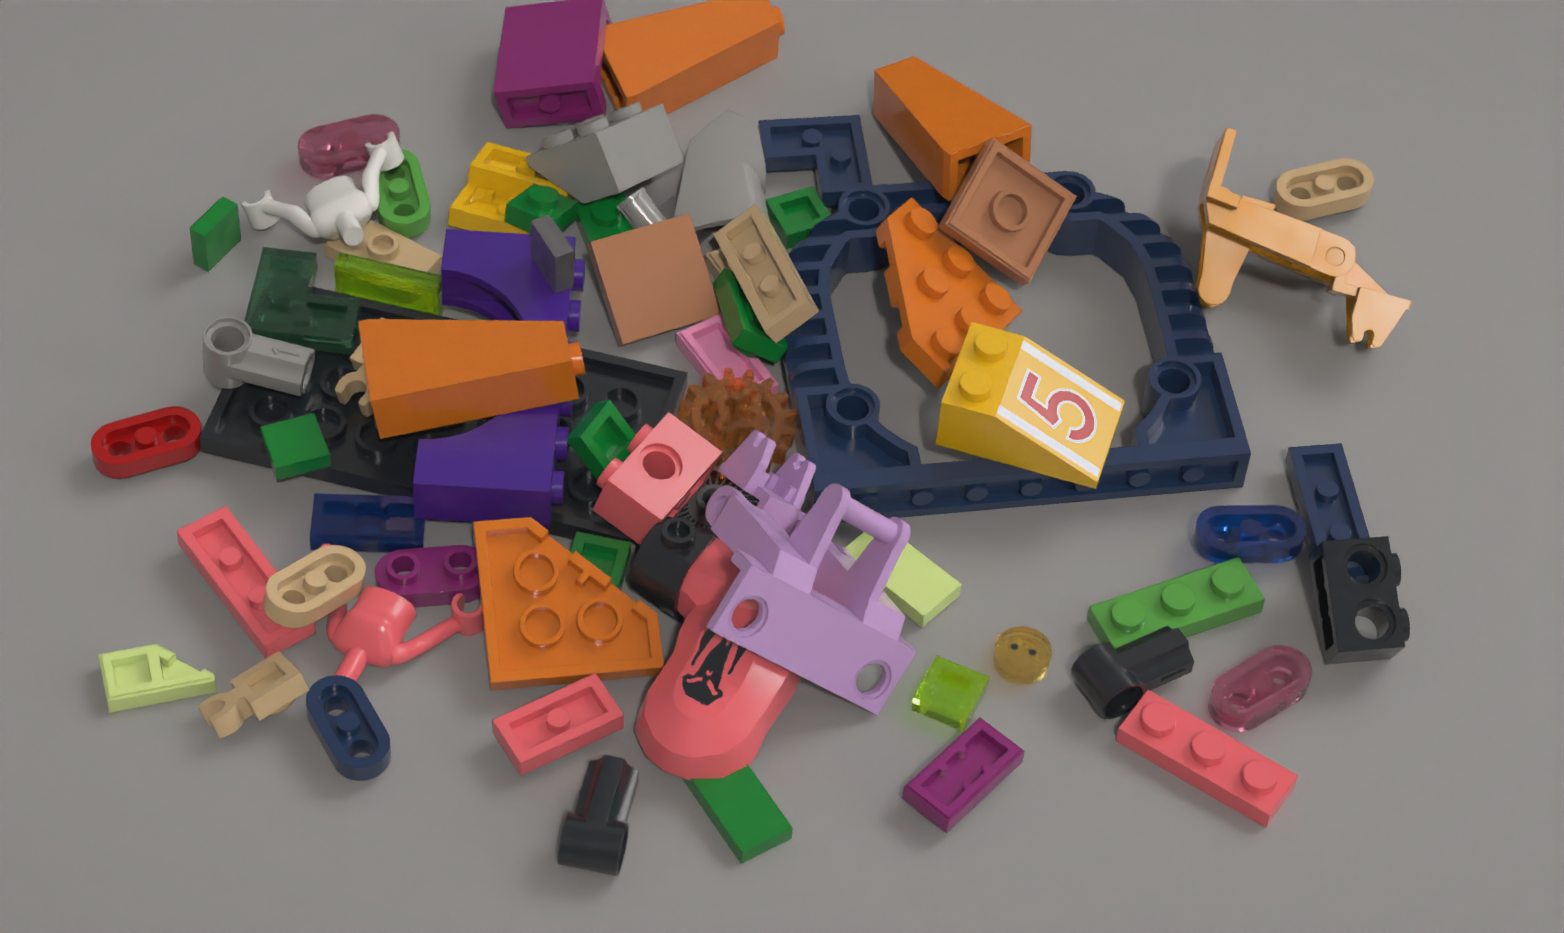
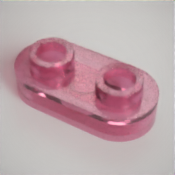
[298,114,400,178]
[1208,645,1312,732]

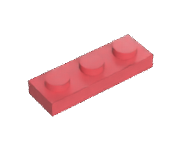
[176,506,316,659]
[1116,690,1298,828]

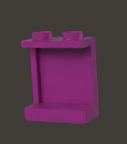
[493,0,612,129]

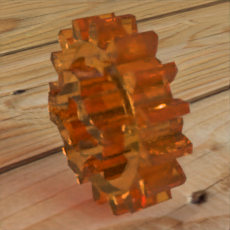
[677,368,796,479]

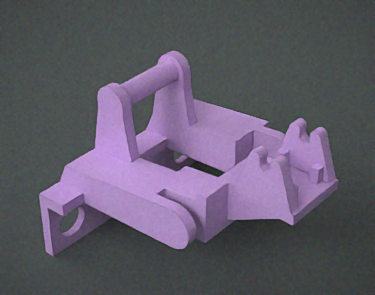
[705,430,917,715]

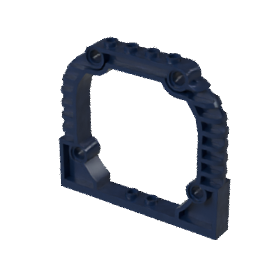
[783,171,1251,523]

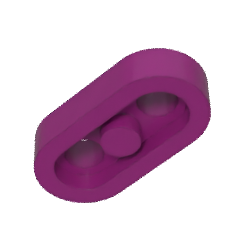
[375,545,480,608]

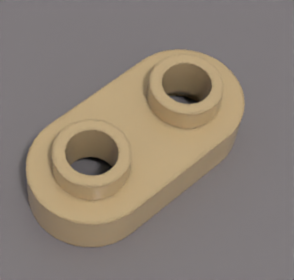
[1273,158,1374,221]
[263,545,366,628]

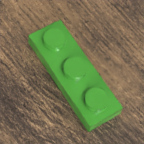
[1087,557,1265,648]

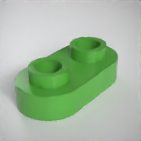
[376,149,431,238]

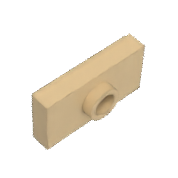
[324,219,442,301]

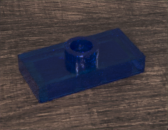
[310,493,427,553]

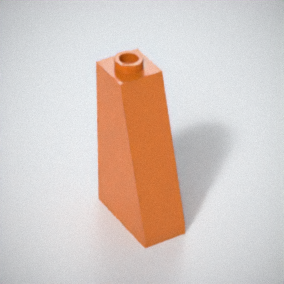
[600,0,785,114]
[873,56,1032,201]
[358,319,586,439]

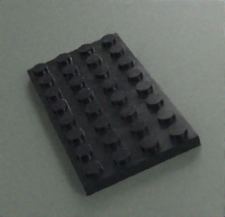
[199,278,688,542]

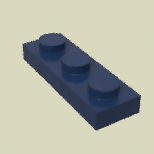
[1285,443,1370,584]

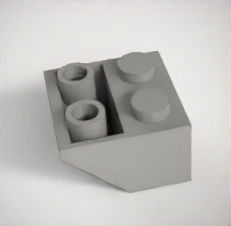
[526,101,685,204]

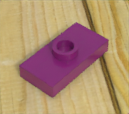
[902,717,1025,833]

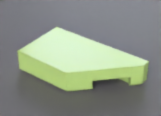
[98,644,217,713]

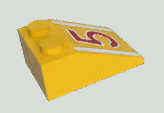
[935,322,1125,489]

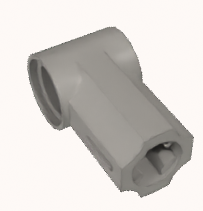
[202,316,315,396]

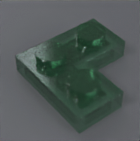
[244,247,362,354]

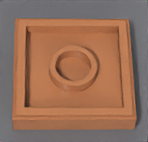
[938,138,1077,286]
[586,213,721,347]

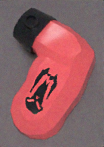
[629,516,816,781]

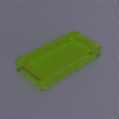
[334,252,444,316]

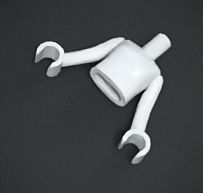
[241,131,404,246]

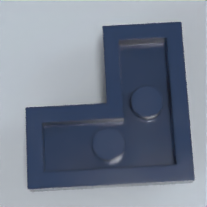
[758,115,873,206]

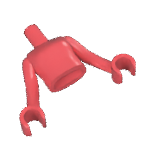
[320,543,484,682]

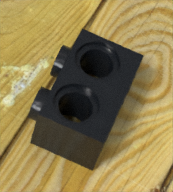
[1308,536,1410,665]

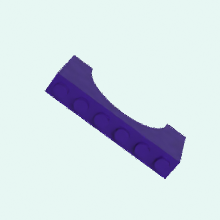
[413,229,585,527]

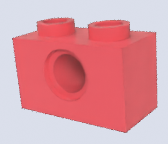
[592,412,722,546]

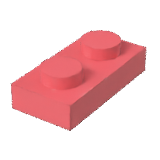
[492,673,624,776]

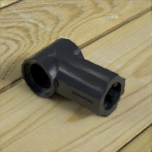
[1071,626,1194,719]
[558,755,639,876]

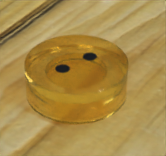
[993,626,1052,685]

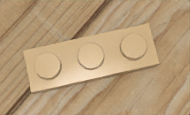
[714,203,819,343]

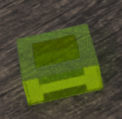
[912,655,989,732]

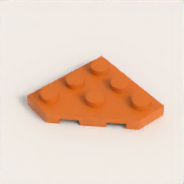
[876,197,1023,390]
[473,517,664,691]

